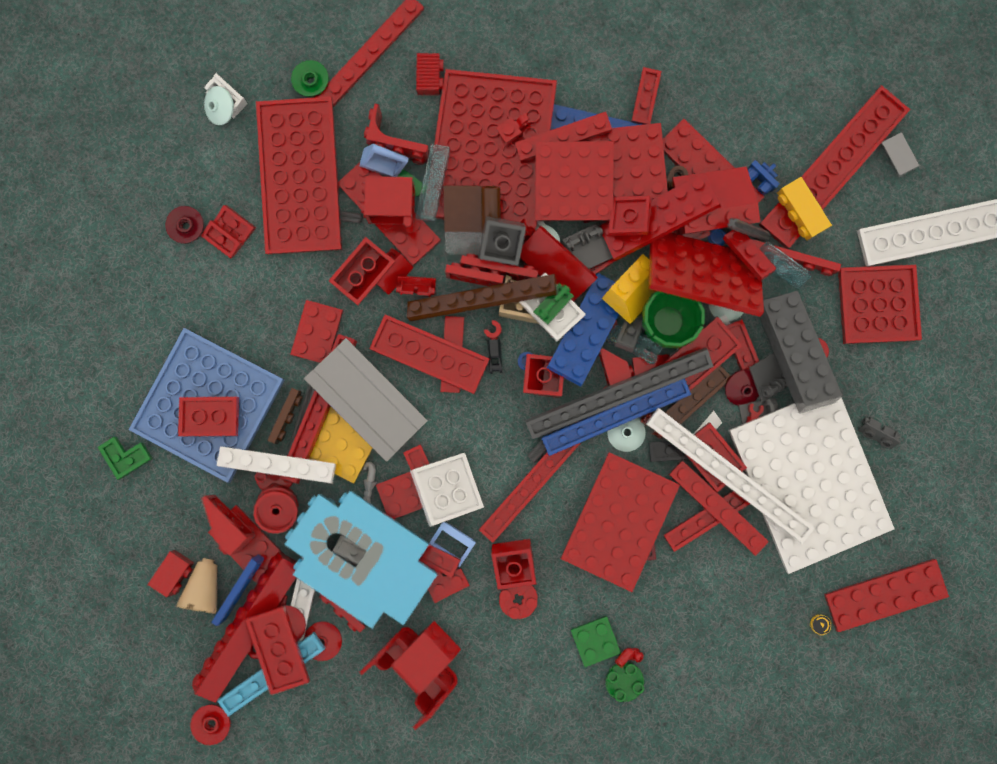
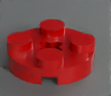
[499,585,538,619]

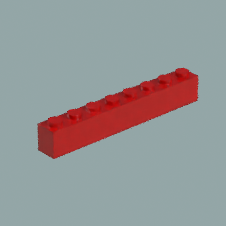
[192,551,297,703]

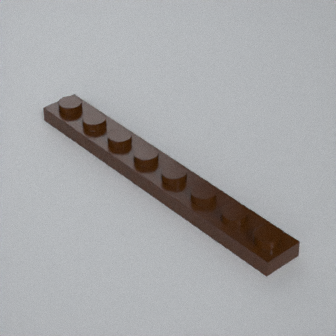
[407,274,557,321]

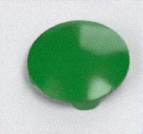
[605,662,644,702]

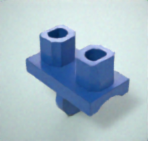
[747,160,780,196]

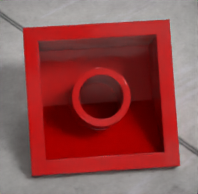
[523,354,564,398]
[491,539,536,589]

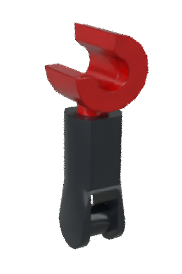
[484,320,503,374]

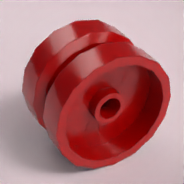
[253,485,299,534]

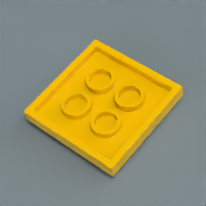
[309,407,373,484]

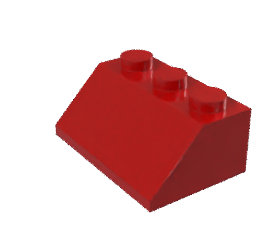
[328,237,395,306]

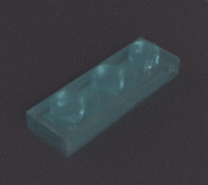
[760,241,812,289]

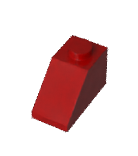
[599,349,634,386]

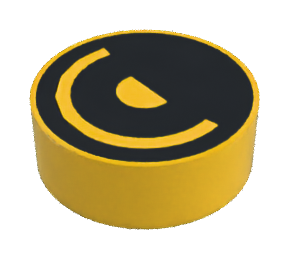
[810,614,831,635]

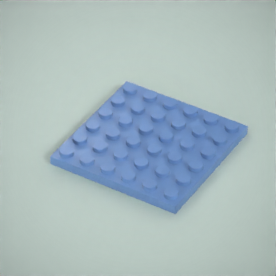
[129,328,285,483]

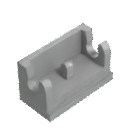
[881,132,919,177]

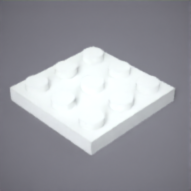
[410,453,484,527]

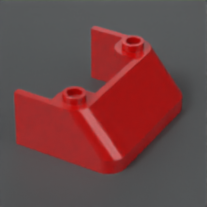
[359,627,458,730]

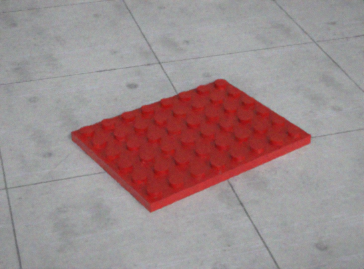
[424,69,557,230]

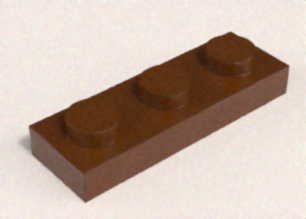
[267,388,303,444]

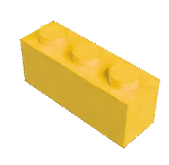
[777,177,832,241]

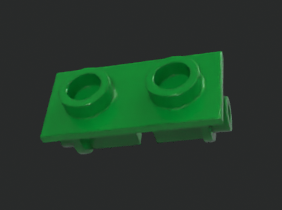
[533,283,574,325]

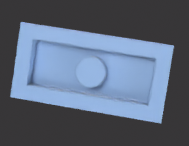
[359,144,409,177]
[429,521,476,568]

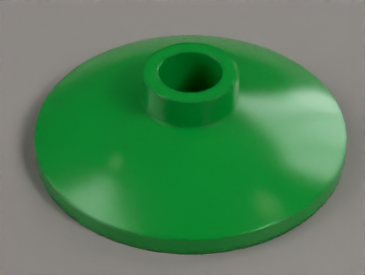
[291,60,329,97]

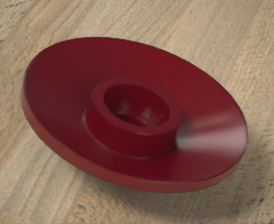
[165,206,204,244]
[725,369,759,406]

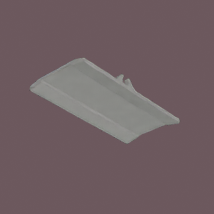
[304,338,427,462]

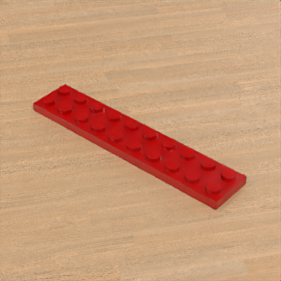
[759,85,911,249]

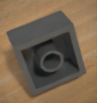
[479,216,526,266]

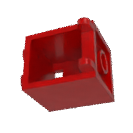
[361,176,415,233]

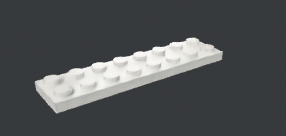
[857,199,997,267]

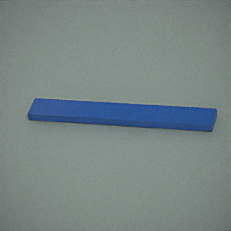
[541,378,691,456]

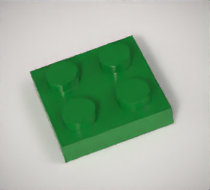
[570,616,621,667]

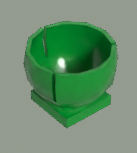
[642,291,705,349]

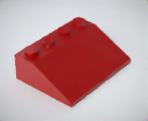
[672,166,760,235]

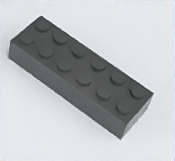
[760,291,843,414]

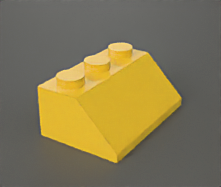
[602,254,656,324]

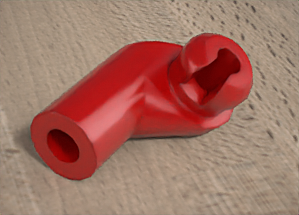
[615,648,644,668]

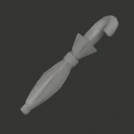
[362,462,377,503]

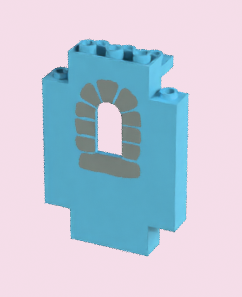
[284,491,438,628]

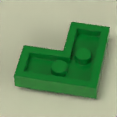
[98,437,153,480]

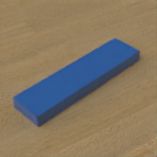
[211,554,264,626]

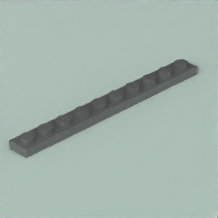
[525,347,713,439]

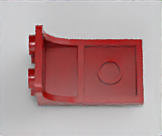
[364,104,430,165]

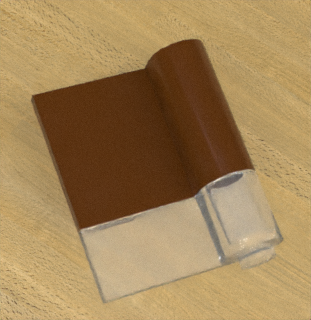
[444,185,501,255]

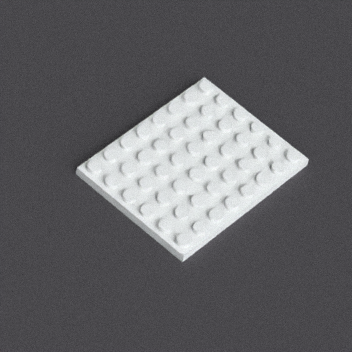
[728,398,894,574]

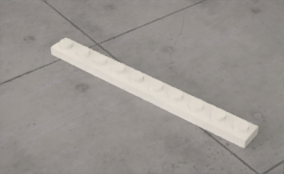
[646,408,815,543]

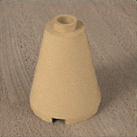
[176,558,217,614]

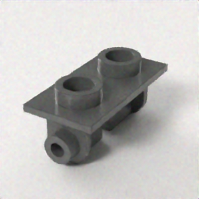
[857,417,901,449]

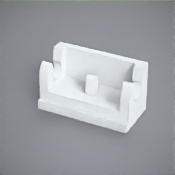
[205,73,247,119]

